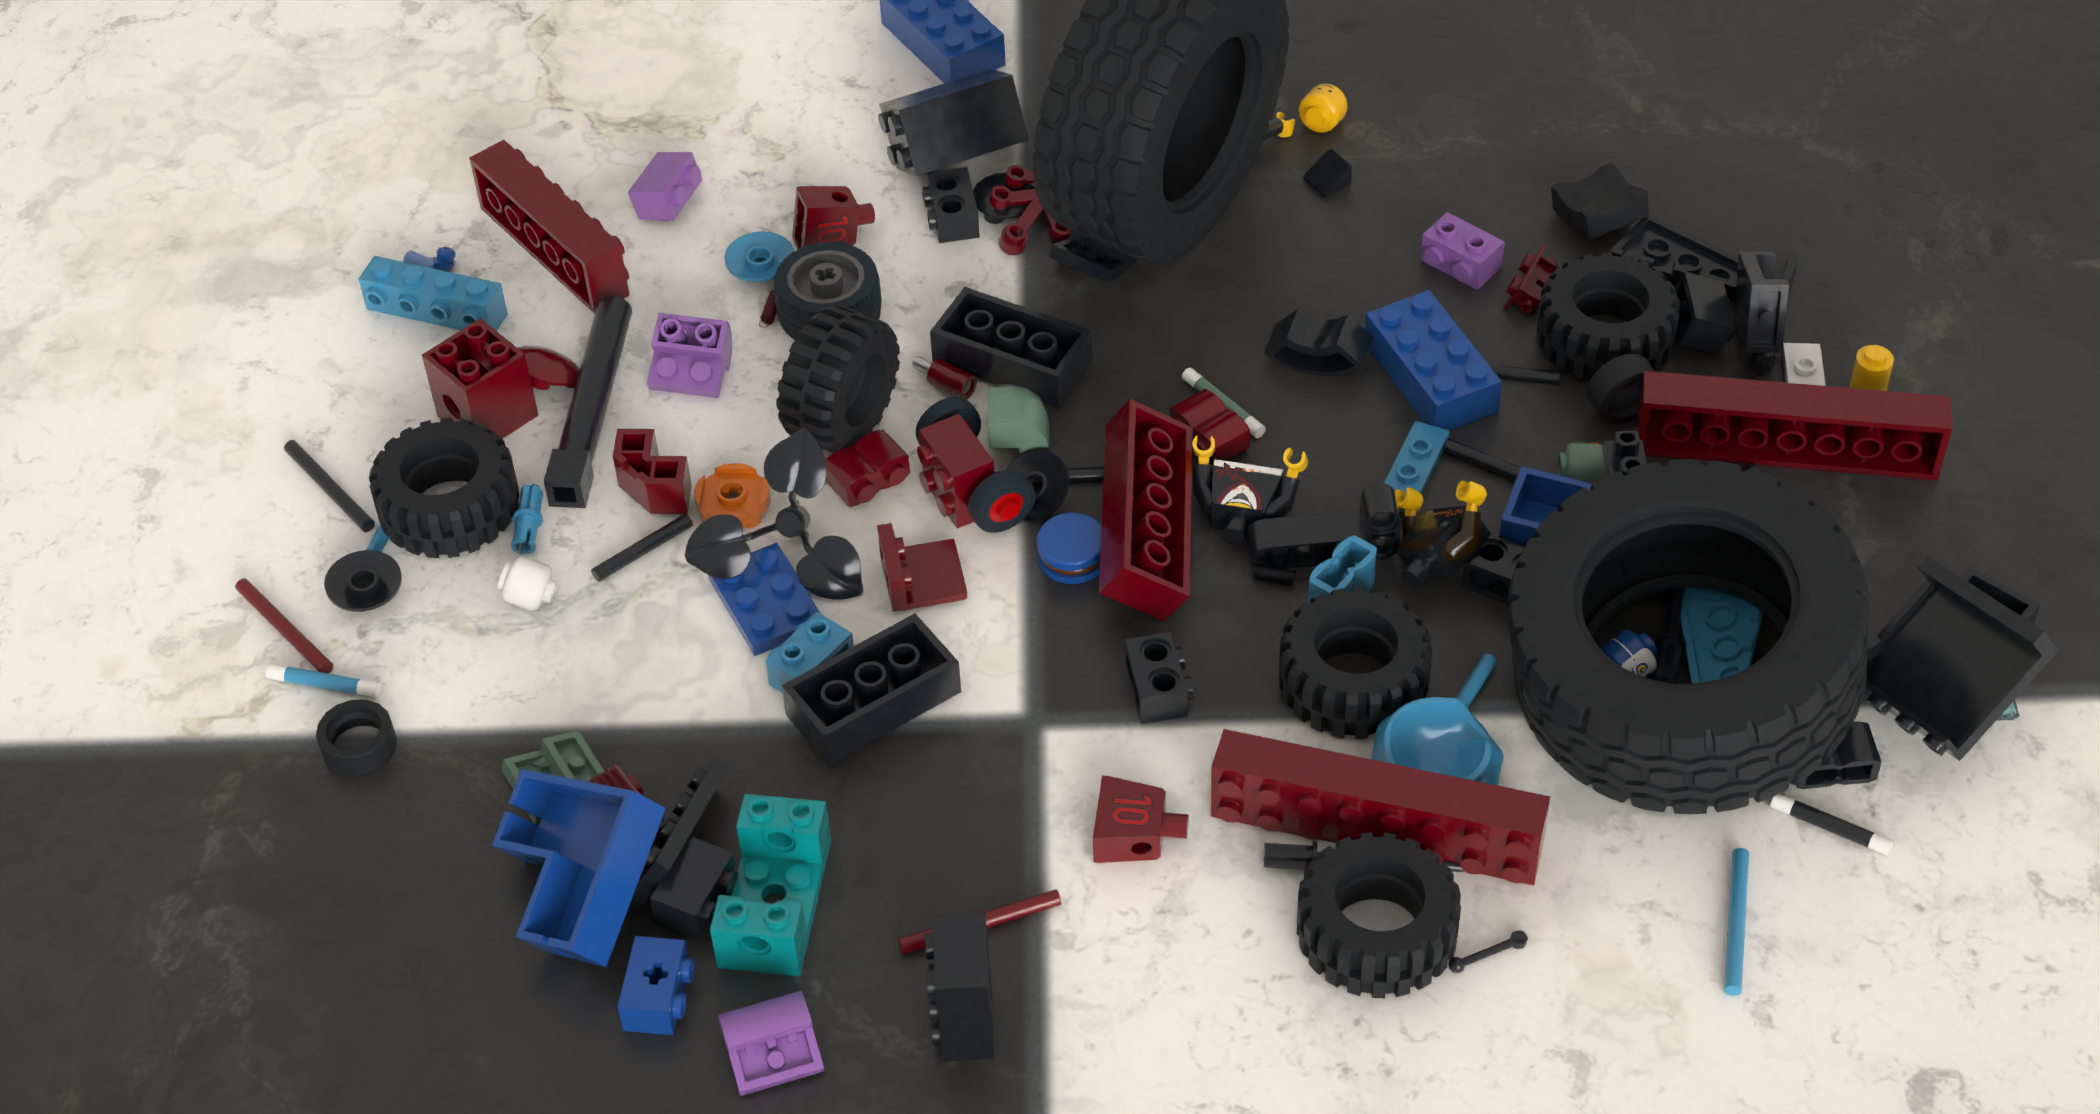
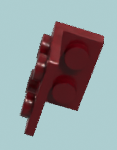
[877,523,968,612]

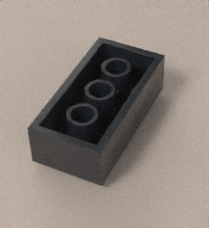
[930,287,1093,407]
[781,613,961,766]

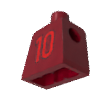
[792,186,875,249]
[1093,775,1189,863]

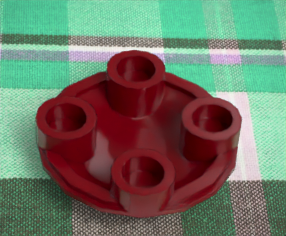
[517,345,580,390]

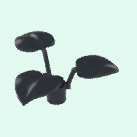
[685,428,863,600]

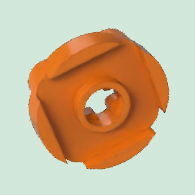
[694,463,770,528]

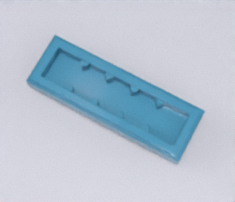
[1384,421,1450,513]

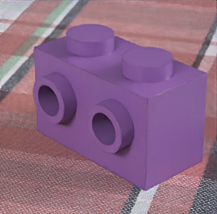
[628,152,703,221]
[1420,212,1505,290]

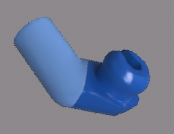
[403,247,456,271]

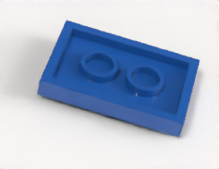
[708,542,821,656]

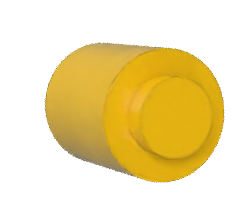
[1849,345,1894,391]

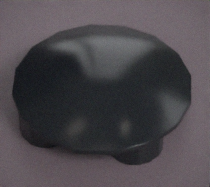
[973,172,1035,224]

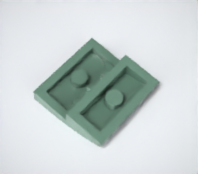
[502,730,605,825]

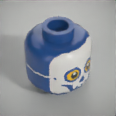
[1600,630,1658,678]

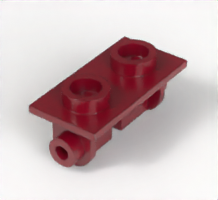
[1503,244,1558,313]

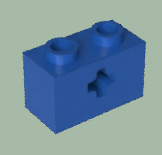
[617,936,695,1035]

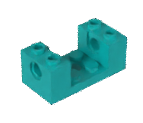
[710,794,831,977]

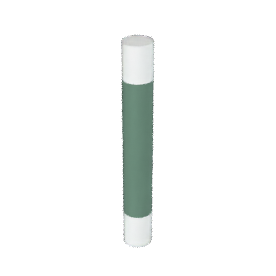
[1182,367,1266,438]

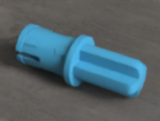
[511,484,543,554]

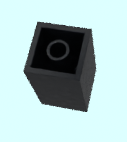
[878,69,1029,176]

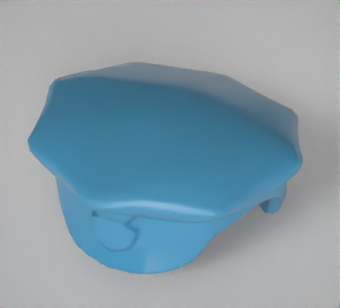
[1372,697,1504,785]

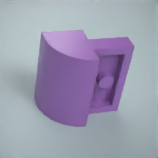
[646,313,732,398]
[717,991,824,1096]

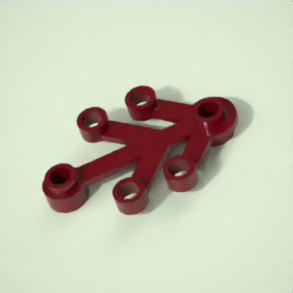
[989,165,1071,255]

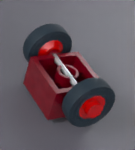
[915,397,1035,533]

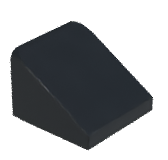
[1303,148,1352,197]

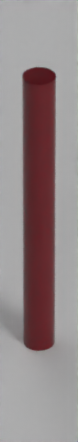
[235,578,333,673]
[898,889,1062,955]

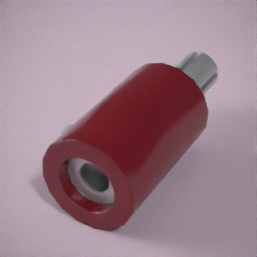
[912,356,977,400]

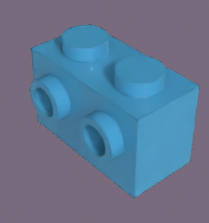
[765,612,854,693]

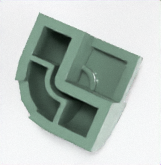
[987,384,1050,456]

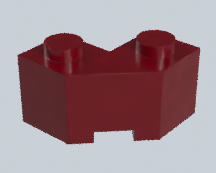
[612,429,692,514]

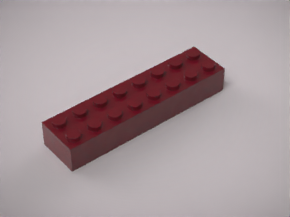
[1635,371,1952,481]
[1211,729,1551,885]

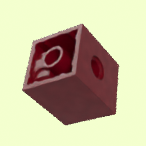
[422,318,538,439]

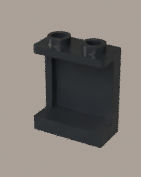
[1733,251,1789,353]

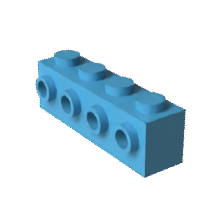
[358,256,508,331]

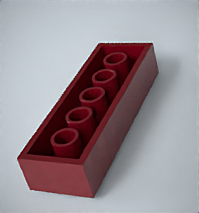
[469,140,630,314]
[1099,399,1193,621]

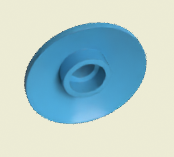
[724,231,794,282]

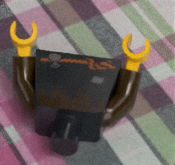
[1394,481,1491,588]

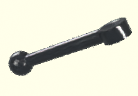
[1448,930,1528,973]

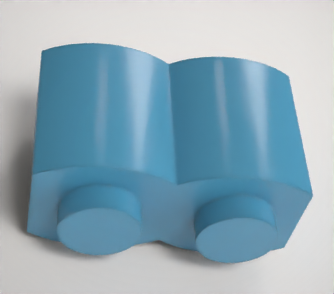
[1308,535,1377,605]

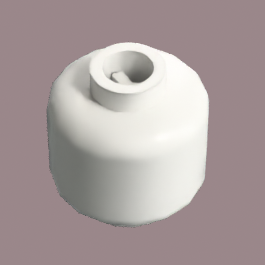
[497,556,558,611]

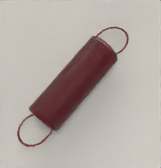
[759,289,777,327]

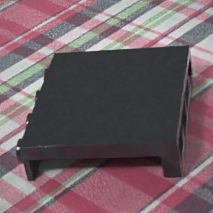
[1864,556,2059,761]

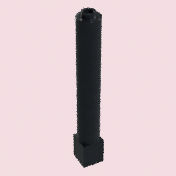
[544,296,632,508]

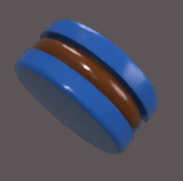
[1037,513,1102,584]

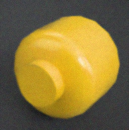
[1299,84,1348,133]

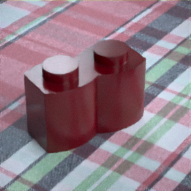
[1170,389,1250,465]
[825,429,910,507]

